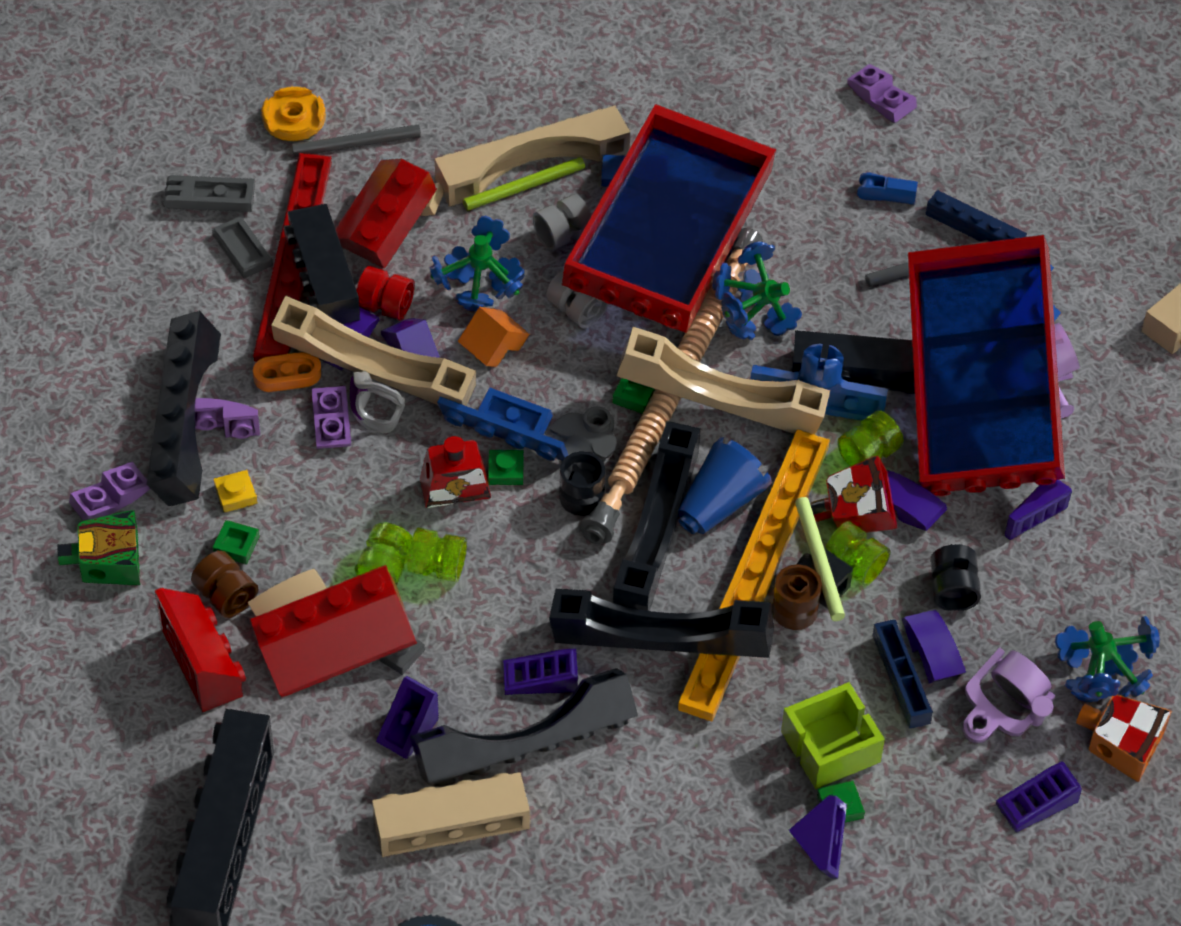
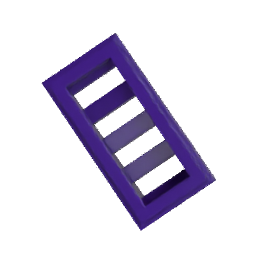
[1004,480,1072,540]
[503,648,578,695]
[996,761,1082,832]

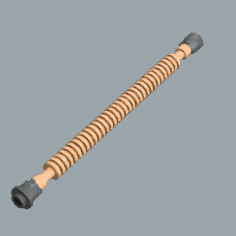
[580,228,763,544]

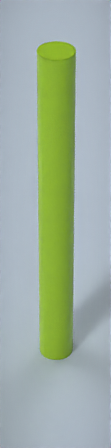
[462,157,585,211]

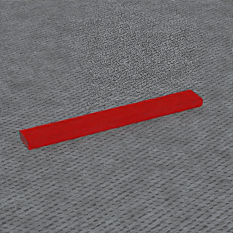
[253,153,332,362]

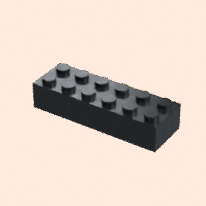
[166,709,274,926]

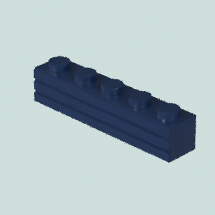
[925,190,1027,242]
[872,619,933,729]

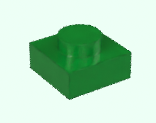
[612,378,655,414]
[488,450,524,485]
[212,520,260,565]
[817,781,865,823]

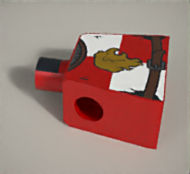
[420,436,491,508]
[811,455,898,535]

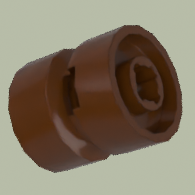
[191,551,259,618]
[772,564,822,630]

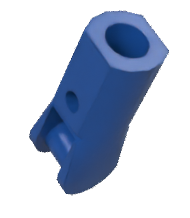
[857,172,918,205]

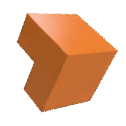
[457,307,530,367]

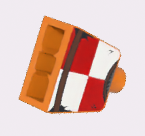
[1076,695,1172,782]

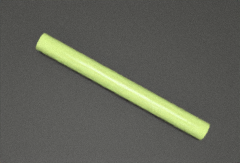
[795,497,845,621]

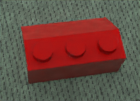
[336,159,437,269]
[155,588,246,713]

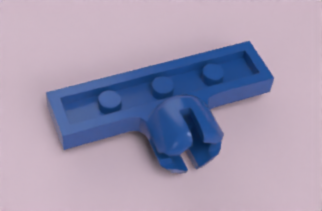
[750,343,888,424]

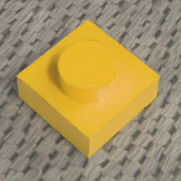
[213,470,258,513]

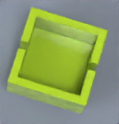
[781,682,885,790]

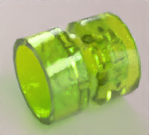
[837,411,904,466]
[825,521,891,587]
[354,522,415,586]
[407,527,467,583]

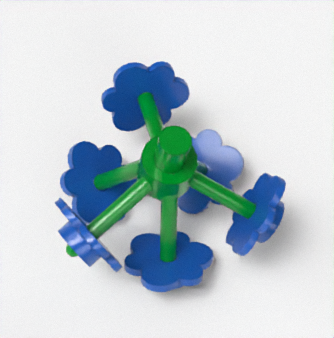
[429,216,525,311]
[712,242,802,340]
[1055,616,1160,702]

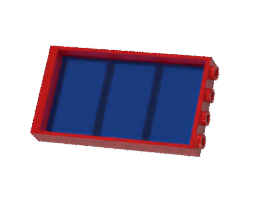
[562,104,776,333]
[908,235,1065,497]

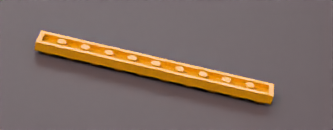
[678,429,830,722]

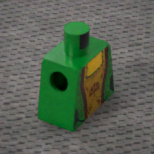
[57,510,140,585]

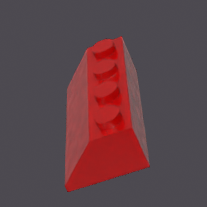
[250,565,417,697]

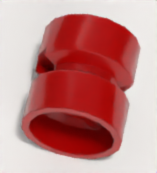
[356,266,415,321]

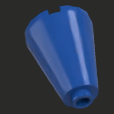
[678,437,772,534]

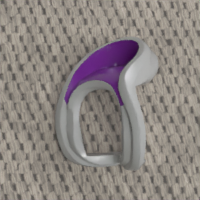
[349,371,406,433]

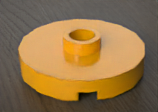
[261,86,326,141]

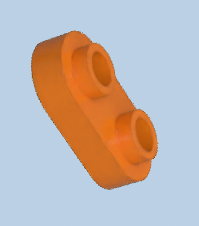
[253,352,322,392]

